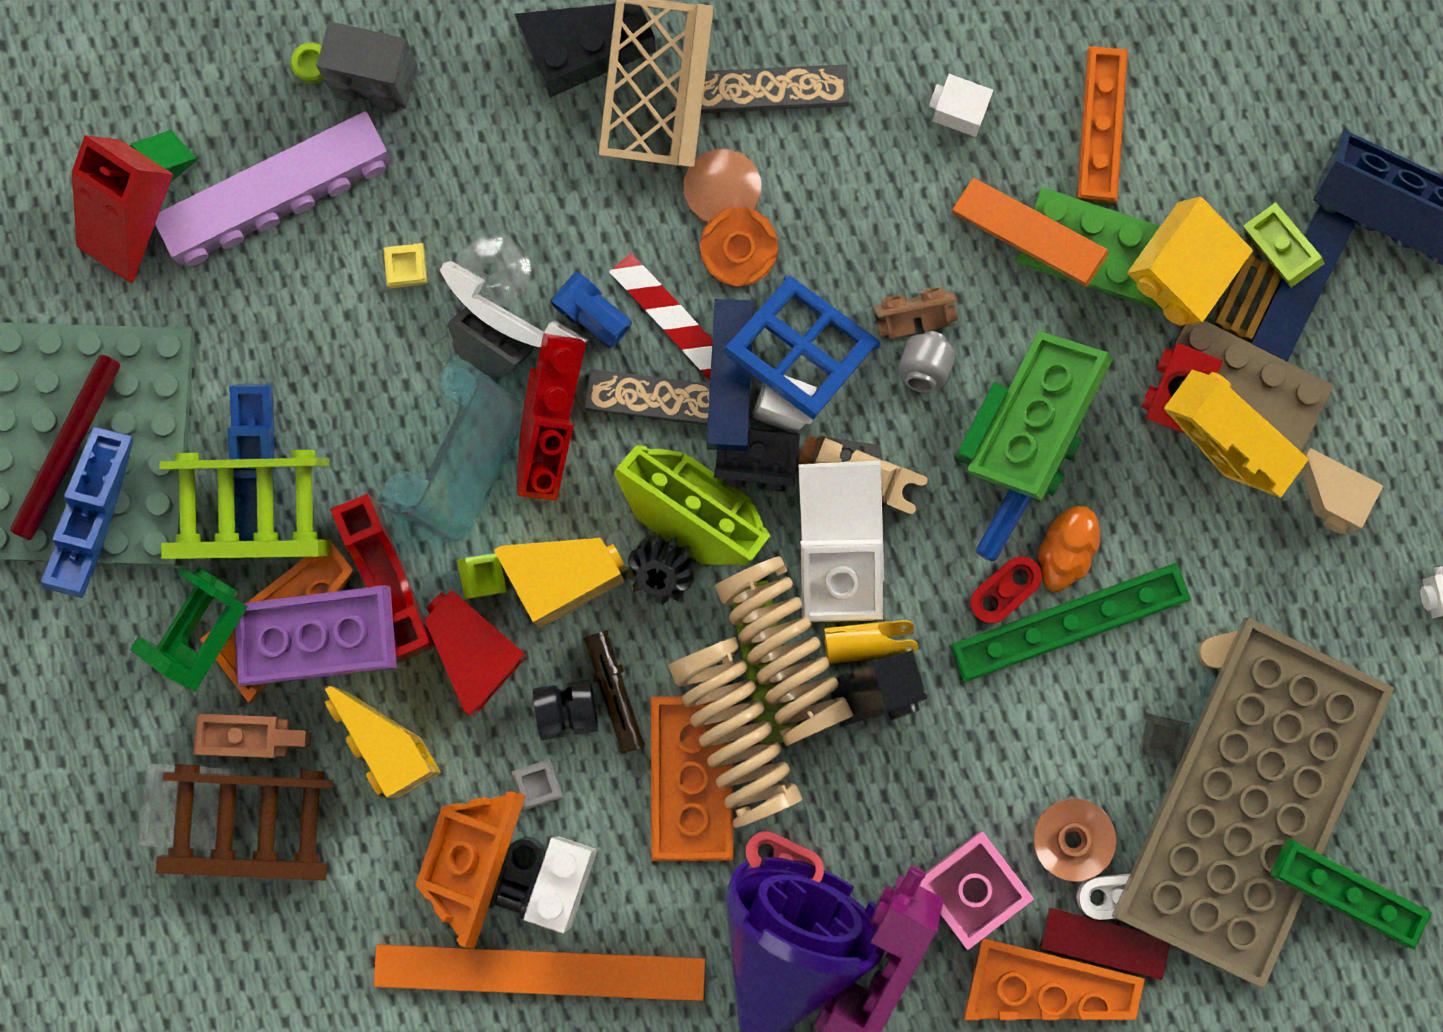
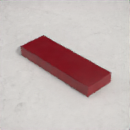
[1039,907,1170,980]

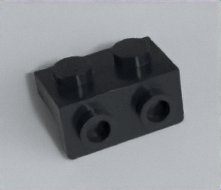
[714,428,800,492]

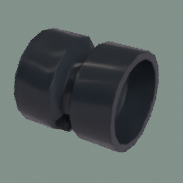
[533,679,598,741]

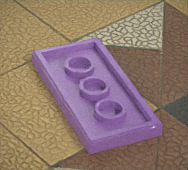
[234,585,397,686]

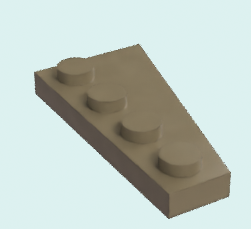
[1171,320,1334,452]

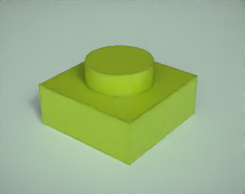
[457,553,507,600]

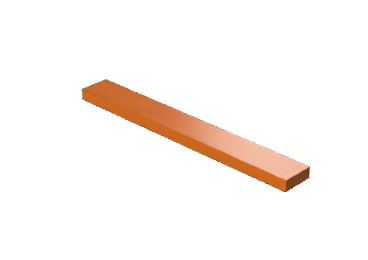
[374,944,705,1001]

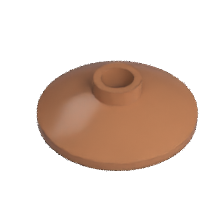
[1033,798,1116,882]

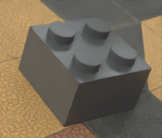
[316,21,417,111]

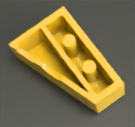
[1164,370,1309,498]

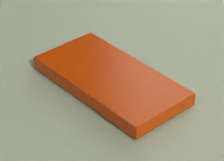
[651,696,733,861]

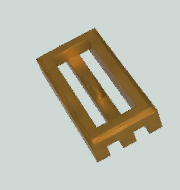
[1213,254,1282,342]

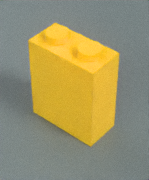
[1127,196,1253,326]

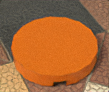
[699,207,778,286]

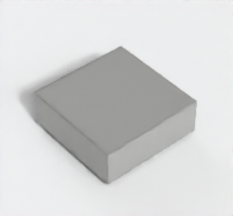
[512,759,564,811]

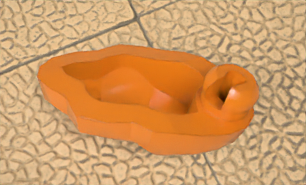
[1037,505,1101,592]

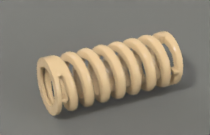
[714,556,853,746]
[667,637,803,828]

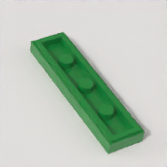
[1269,838,1431,950]

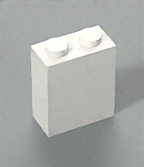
[523,836,598,933]

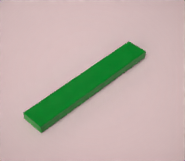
[949,562,1191,683]

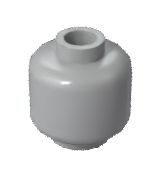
[899,331,955,393]

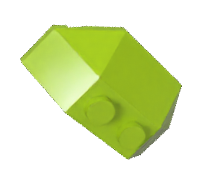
[614,445,770,566]

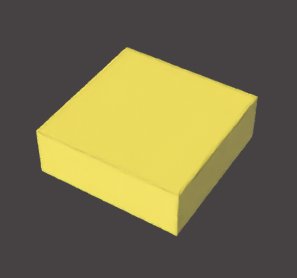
[383,243,428,289]

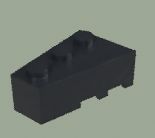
[514,3,656,97]
[830,650,928,727]

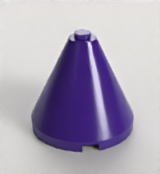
[725,857,886,1032]

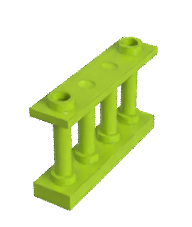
[159,450,332,559]

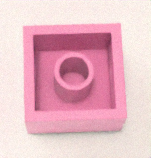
[920,831,1034,950]

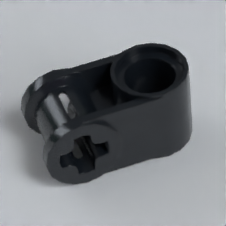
[489,837,546,919]

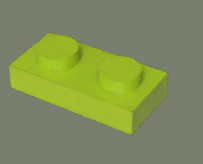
[1243,202,1325,288]

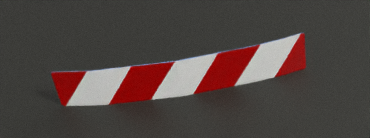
[609,253,712,381]

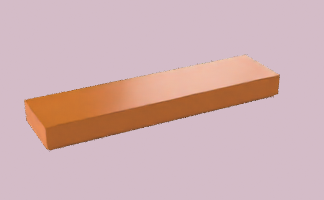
[1076,46,1128,204]
[952,177,1109,287]

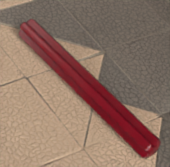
[10,354,120,540]

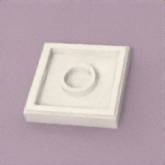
[800,539,883,622]

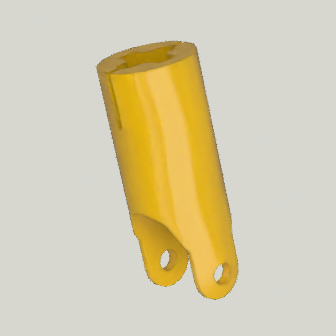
[823,620,918,664]

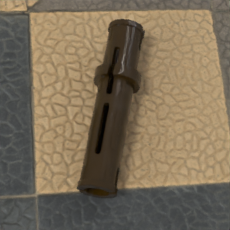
[583,630,645,754]

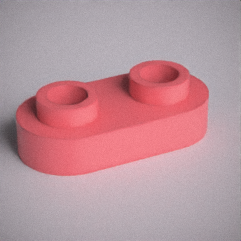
[746,831,824,883]

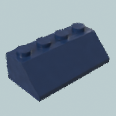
[1313,129,1443,265]

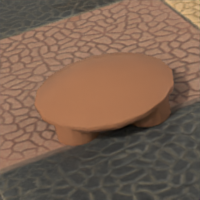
[684,149,761,223]

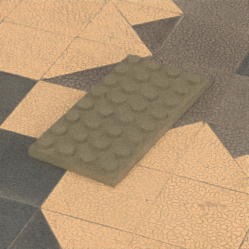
[1112,617,1394,989]

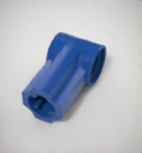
[549,271,632,349]

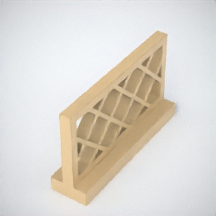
[598,0,714,167]

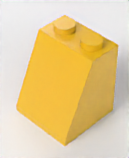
[494,538,627,628]

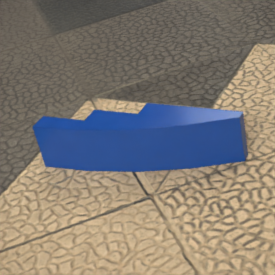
[228,384,274,541]
[41,427,133,598]

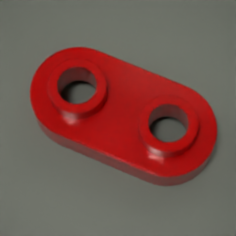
[969,556,1042,624]

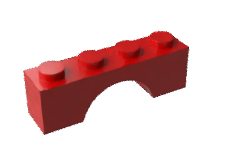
[330,493,436,662]

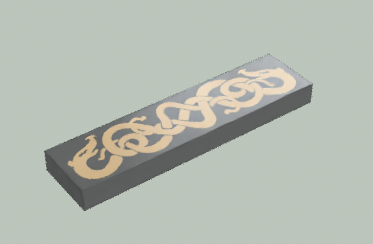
[701,64,849,113]
[585,369,710,426]

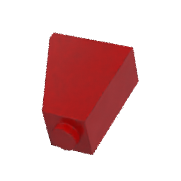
[424,589,528,717]

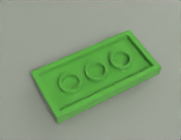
[1015,187,1163,312]
[967,331,1113,501]

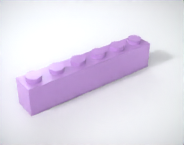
[155,111,393,267]

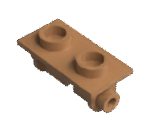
[873,287,958,339]

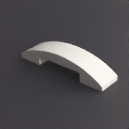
[440,261,589,347]

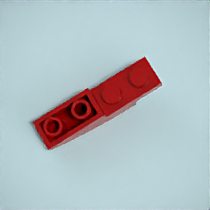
[517,333,586,501]

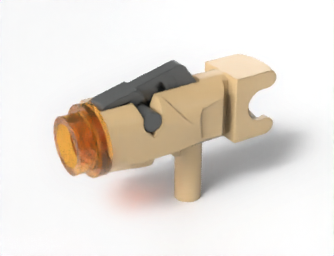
[797,434,928,515]

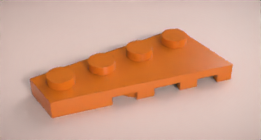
[200,540,356,703]
[962,938,1145,1020]

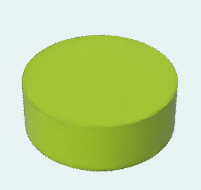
[291,43,324,84]

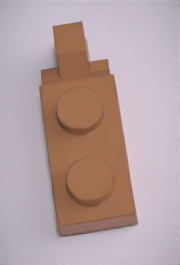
[193,714,311,758]

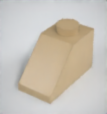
[1301,448,1383,534]

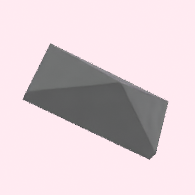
[448,307,534,376]

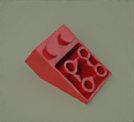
[71,135,173,283]

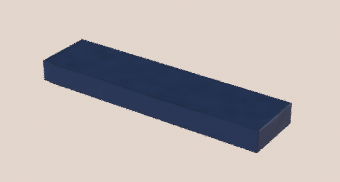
[1250,206,1355,361]
[707,299,754,451]

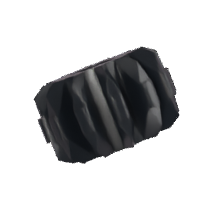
[626,533,696,605]

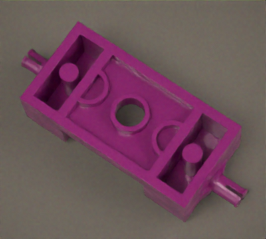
[813,866,944,1032]

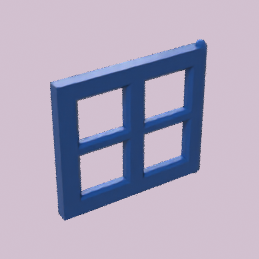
[722,275,880,420]

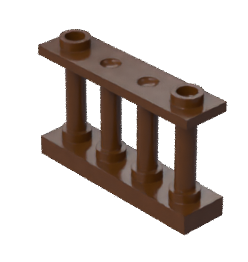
[156,764,334,881]

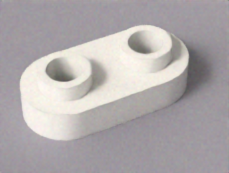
[1076,873,1130,920]

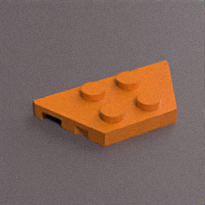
[415,791,526,949]

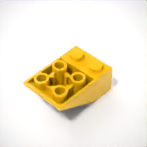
[325,686,441,798]

